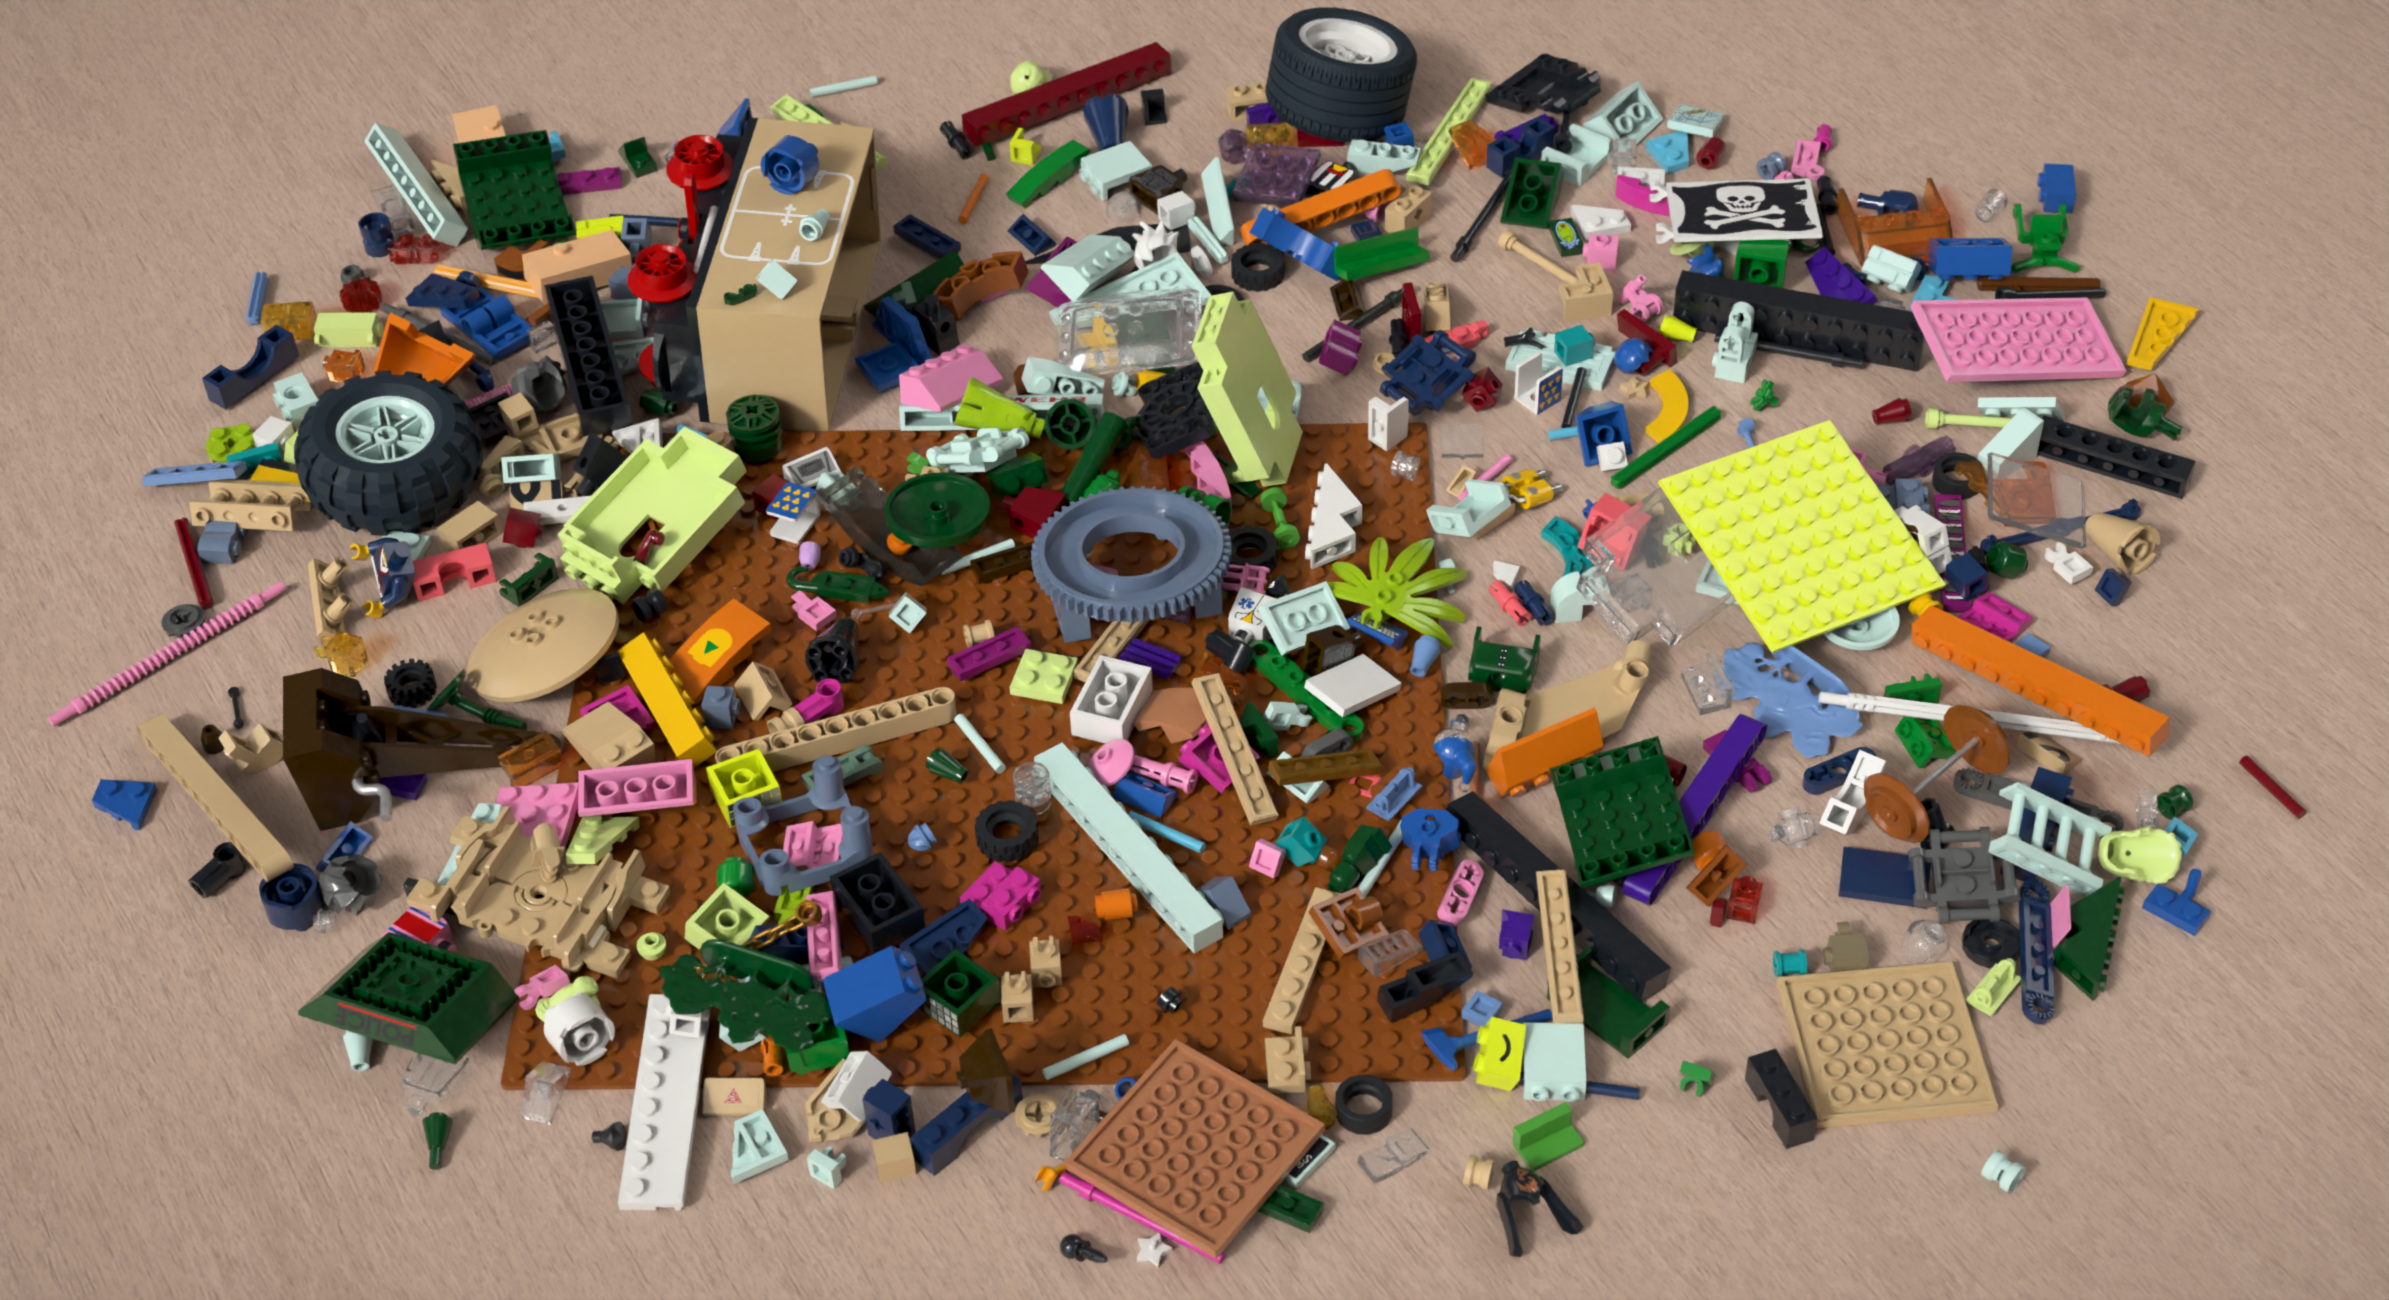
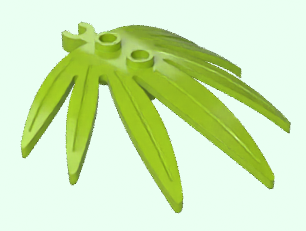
[1327,537,1467,650]

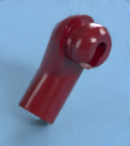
[633,529,665,565]

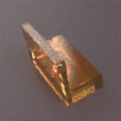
[498,731,562,787]

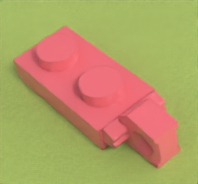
[1423,320,1489,349]

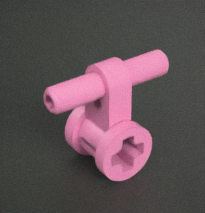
[1618,275,1663,323]

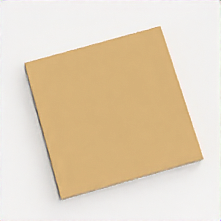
[1776,961,1999,1128]

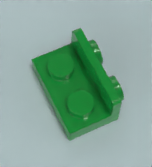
[1895,716,1956,768]

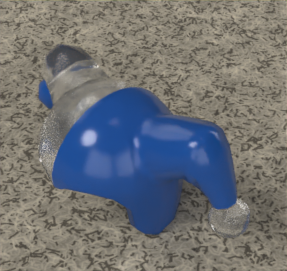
[1433,714,1477,793]

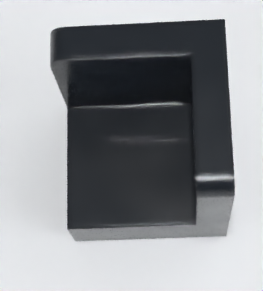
[1140,88,1167,126]
[593,652,626,685]

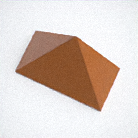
[2126,373,2174,416]
[1686,845,1748,907]

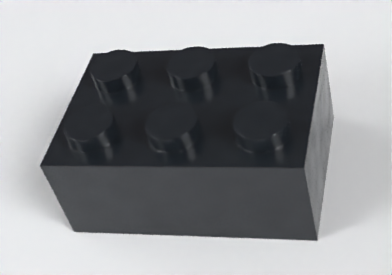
[830,852,926,954]

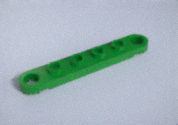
[1249,640,1364,743]

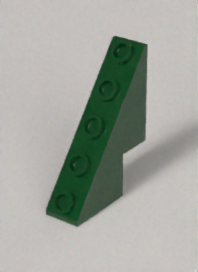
[2053,876,2125,1001]

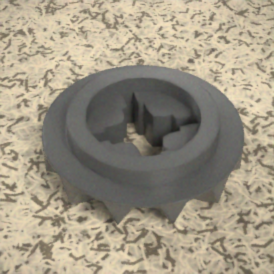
[161,604,205,638]

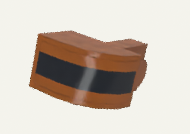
[494,240,549,282]

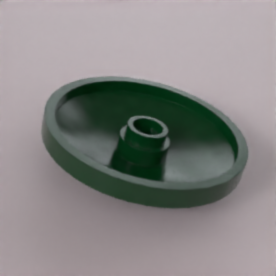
[884,472,990,548]

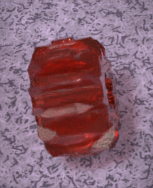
[340,277,382,313]

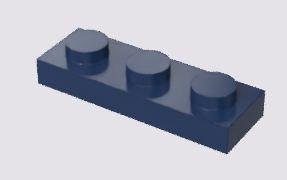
[893,214,961,259]

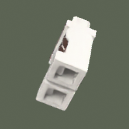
[1894,505,1952,574]

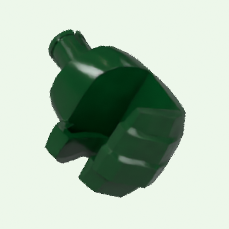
[2108,385,2183,441]

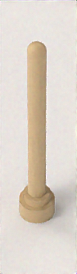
[1498,230,1579,283]

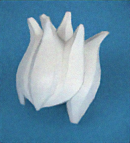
[1132,220,1179,269]

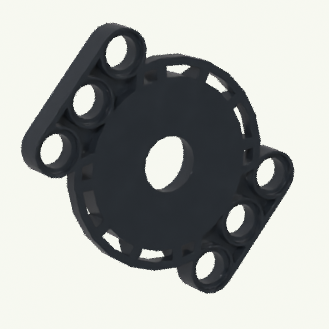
[1134,362,1218,459]

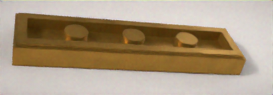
[1268,749,1382,786]

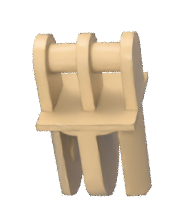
[530,823,564,883]

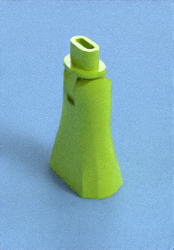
[954,377,1045,439]

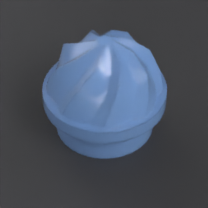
[908,823,937,852]

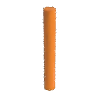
[958,174,989,224]

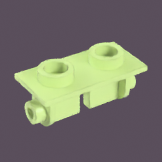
[1965,958,2021,1016]

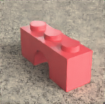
[413,543,496,601]

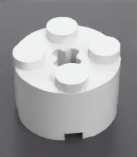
[544,993,615,1065]

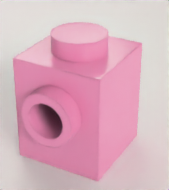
[1583,234,1619,270]

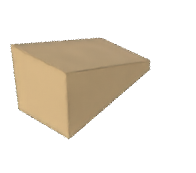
[1445,465,1479,498]

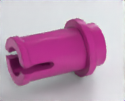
[1814,124,1832,152]

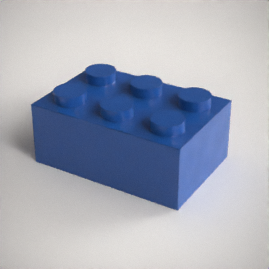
[1928,238,2012,279]

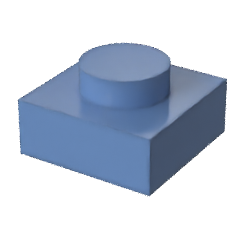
[1461,990,1503,1026]

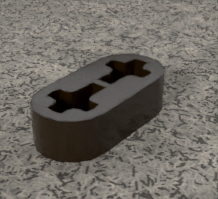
[1440,682,1493,709]

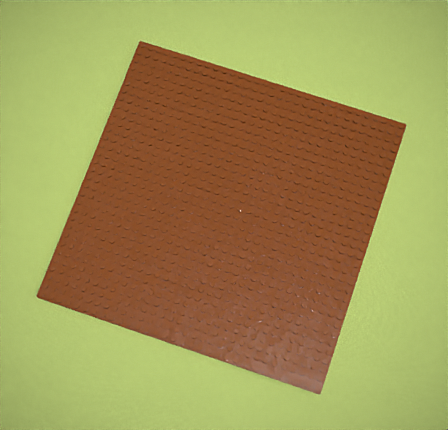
[501,422,1466,1090]

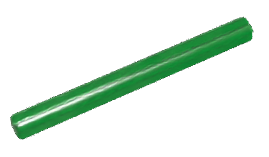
[1610,406,1721,489]

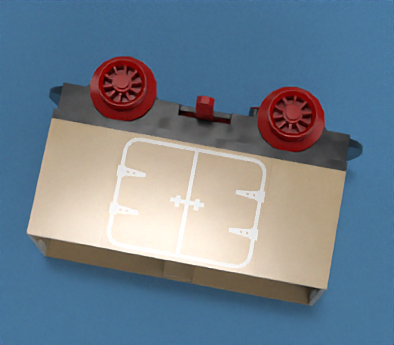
[627,117,881,431]

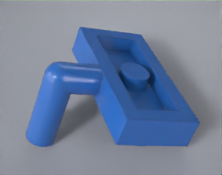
[2142,868,2211,936]

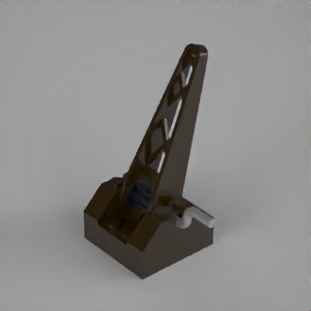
[283,668,561,831]

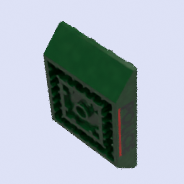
[298,932,518,1065]

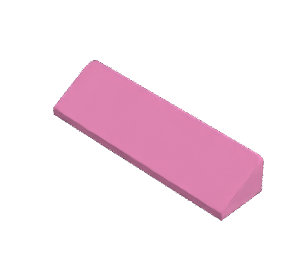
[806,891,842,982]

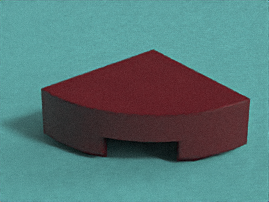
[1710,898,1727,928]

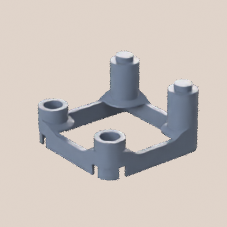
[733,755,874,896]

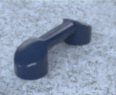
[468,361,494,393]

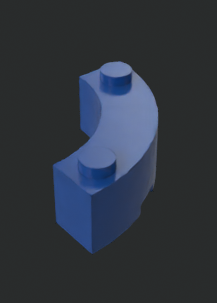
[1249,207,1341,281]

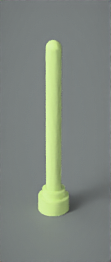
[1925,408,2012,429]

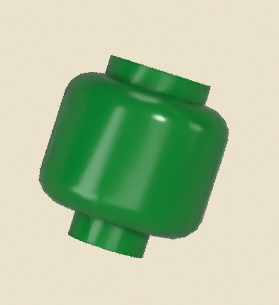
[716,857,755,898]

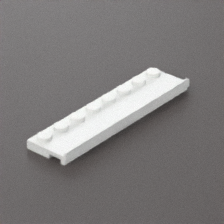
[618,994,711,1211]

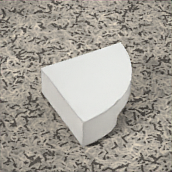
[1191,245,1213,279]
[1493,560,1520,591]

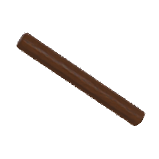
[1977,276,2100,291]

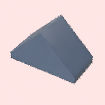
[1196,876,1251,930]

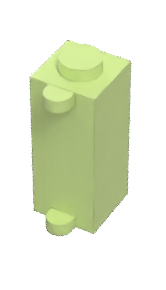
[314,313,383,347]

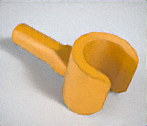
[1034,1162,1067,1191]

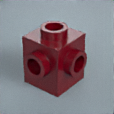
[1462,367,1503,412]

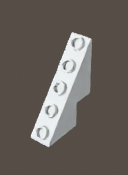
[1305,464,1362,569]

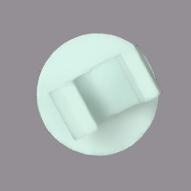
[1111,371,1138,397]

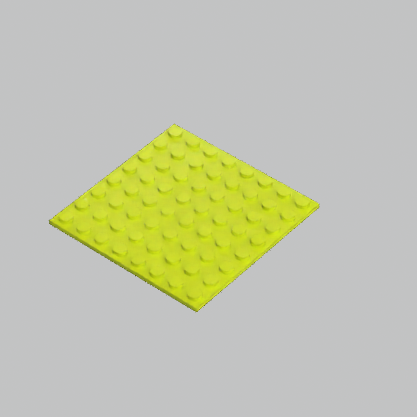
[1658,420,1946,653]

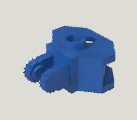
[1400,808,1462,871]

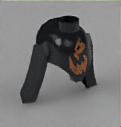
[1496,1160,1584,1257]

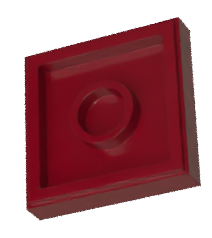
[1402,282,1421,345]

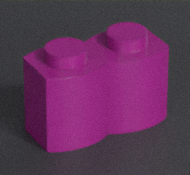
[1319,319,1363,375]

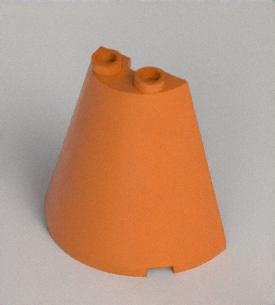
[372,312,476,386]

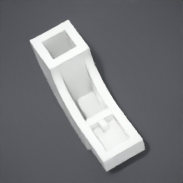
[1819,750,1888,835]

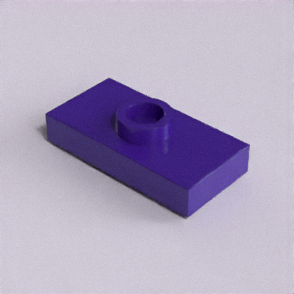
[1246,103,1285,131]

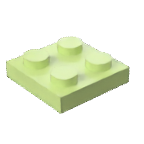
[1010,649,1078,704]

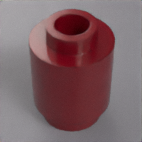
[1696,137,1726,170]

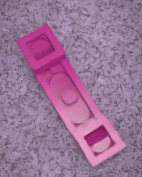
[1615,174,1670,216]

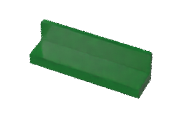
[1334,227,1430,281]

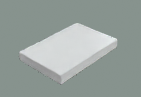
[1304,654,1402,717]

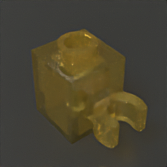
[313,631,368,678]

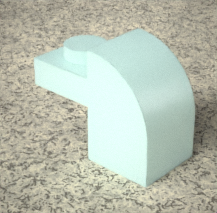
[1550,571,1610,623]

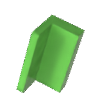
[1512,1102,1584,1171]

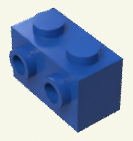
[2037,163,2076,213]

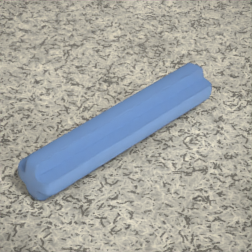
[246,272,268,325]

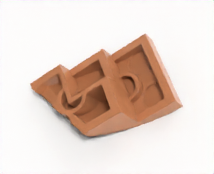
[1133,688,1234,743]

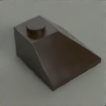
[956,1028,1015,1114]

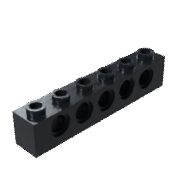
[2037,416,2196,499]

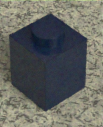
[1946,553,1989,602]

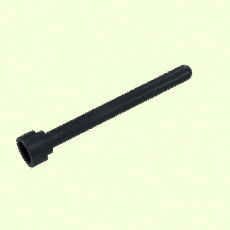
[1554,111,1573,154]
[1995,287,2106,299]

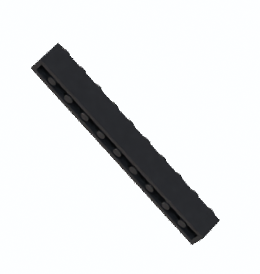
[1447,791,1671,1002]

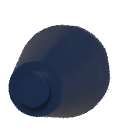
[1083,94,1129,151]

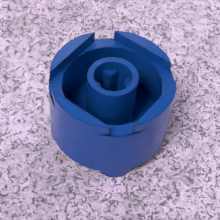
[761,135,819,195]

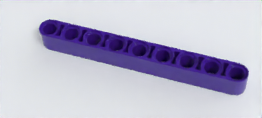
[1622,714,1768,906]

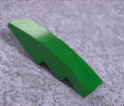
[1006,140,1091,209]

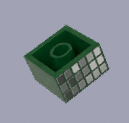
[918,949,1001,1038]

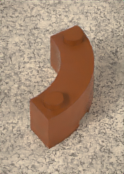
[933,251,1029,321]

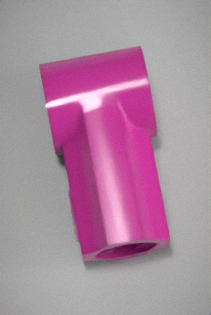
[793,678,844,724]

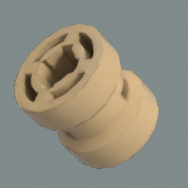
[767,707,805,734]

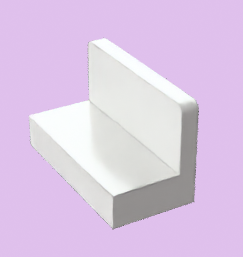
[1368,397,1409,451]
[821,1051,891,1122]

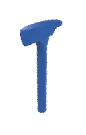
[1421,1009,1552,1071]

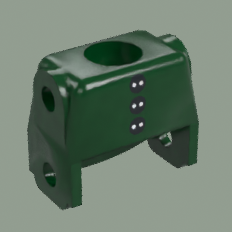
[1468,626,1541,694]

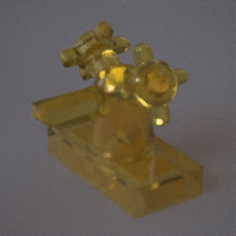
[1245,122,1293,166]

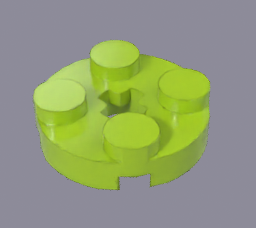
[206,423,256,463]

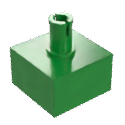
[1733,239,1790,288]

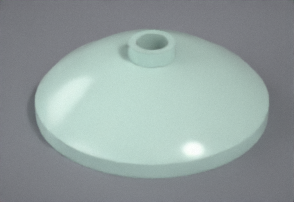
[1824,607,1900,651]

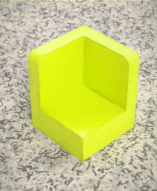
[1009,128,1041,166]

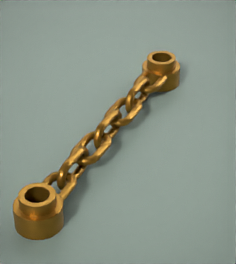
[695,900,822,979]

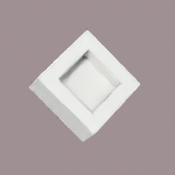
[1596,441,1628,472]

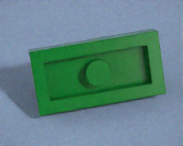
[1884,673,1942,704]

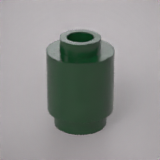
[639,388,679,419]

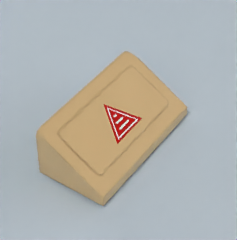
[703,1078,767,1116]

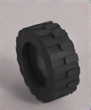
[1231,243,1284,292]
[1227,525,1278,577]
[975,800,1039,863]

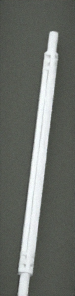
[1819,692,2121,744]

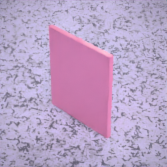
[2050,885,2071,949]

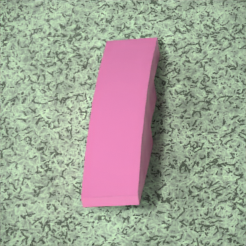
[1185,441,1232,516]

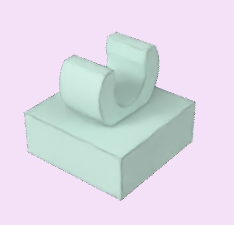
[807,1146,846,1189]

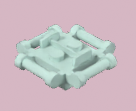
[926,428,1029,473]

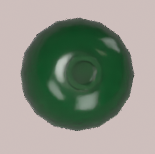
[1045,398,1096,450]

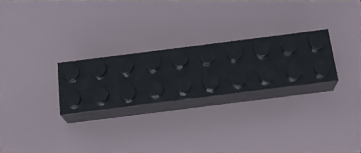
[1673,270,1925,372]

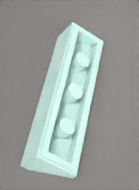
[1201,157,1234,246]

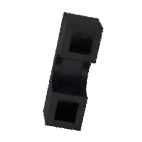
[1745,1048,1818,1149]

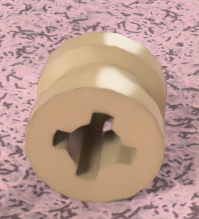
[1463,1154,1495,1191]

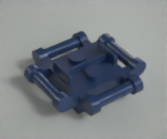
[1379,330,1476,416]

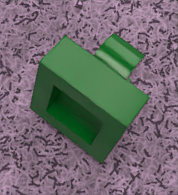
[1679,1060,1715,1097]

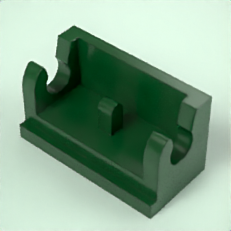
[499,553,559,607]

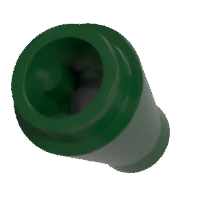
[925,748,969,784]

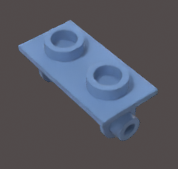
[1366,767,1422,822]

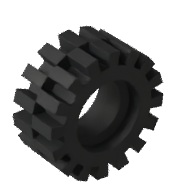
[384,659,437,708]

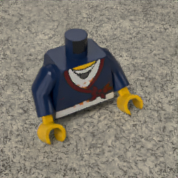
[349,537,415,619]

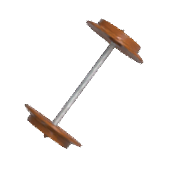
[1864,704,2010,843]

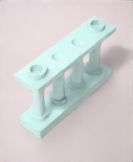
[1989,782,2112,897]

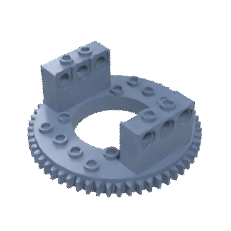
[1031,486,1232,643]

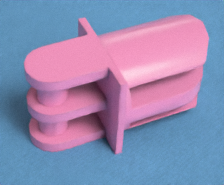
[1221,563,1270,595]

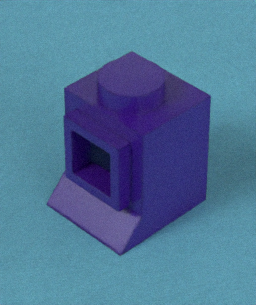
[1499,909,1535,960]

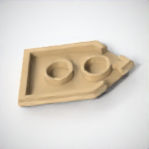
[805,1058,866,1144]

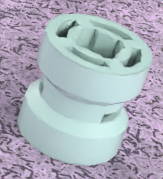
[1981,1150,2026,1193]

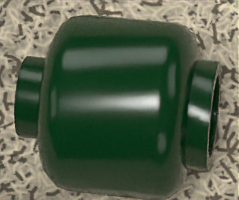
[1986,541,2028,579]

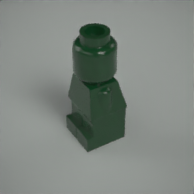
[1327,824,1393,893]

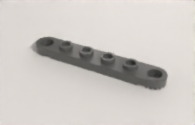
[1953,768,2124,838]

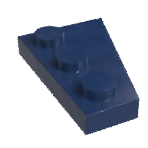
[405,273,480,309]
[900,898,988,976]

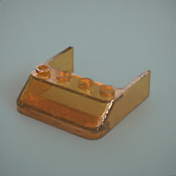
[1837,178,1953,267]

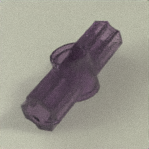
[1883,435,1956,486]

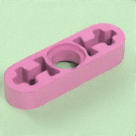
[1437,860,1484,926]

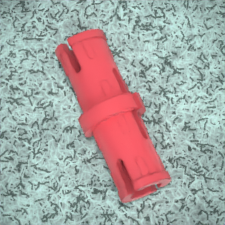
[1488,580,1532,626]

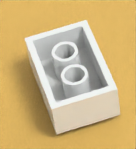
[1070,655,1153,744]

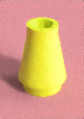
[1659,315,1697,342]

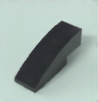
[1377,951,1473,1023]

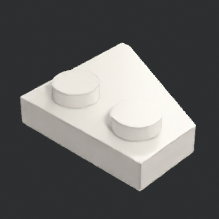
[1570,205,1631,240]
[612,418,663,454]

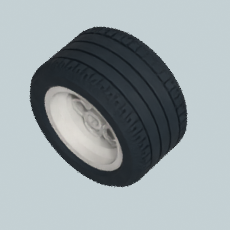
[1265,7,1417,142]

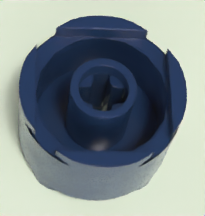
[259,863,325,932]

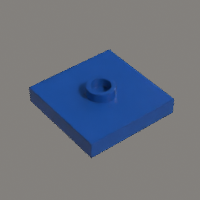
[855,341,919,393]

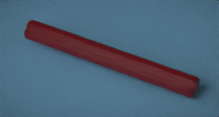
[174,517,214,609]

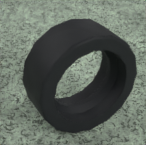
[1932,452,1984,499]
[1335,1075,1393,1135]

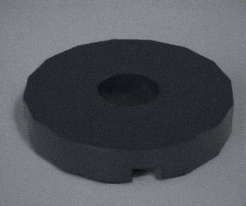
[1961,919,2020,968]

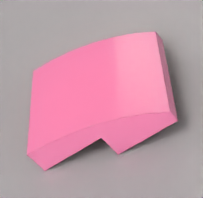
[783,821,843,871]

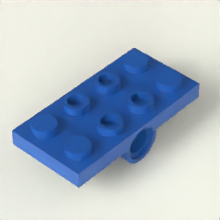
[440,286,538,360]

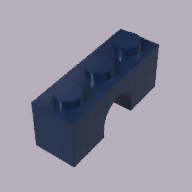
[1486,117,1555,178]

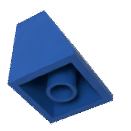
[823,946,927,1043]

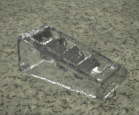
[1358,928,1423,978]

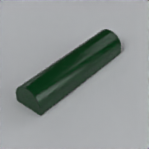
[1060,412,1127,507]

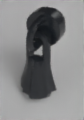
[839,547,887,582]

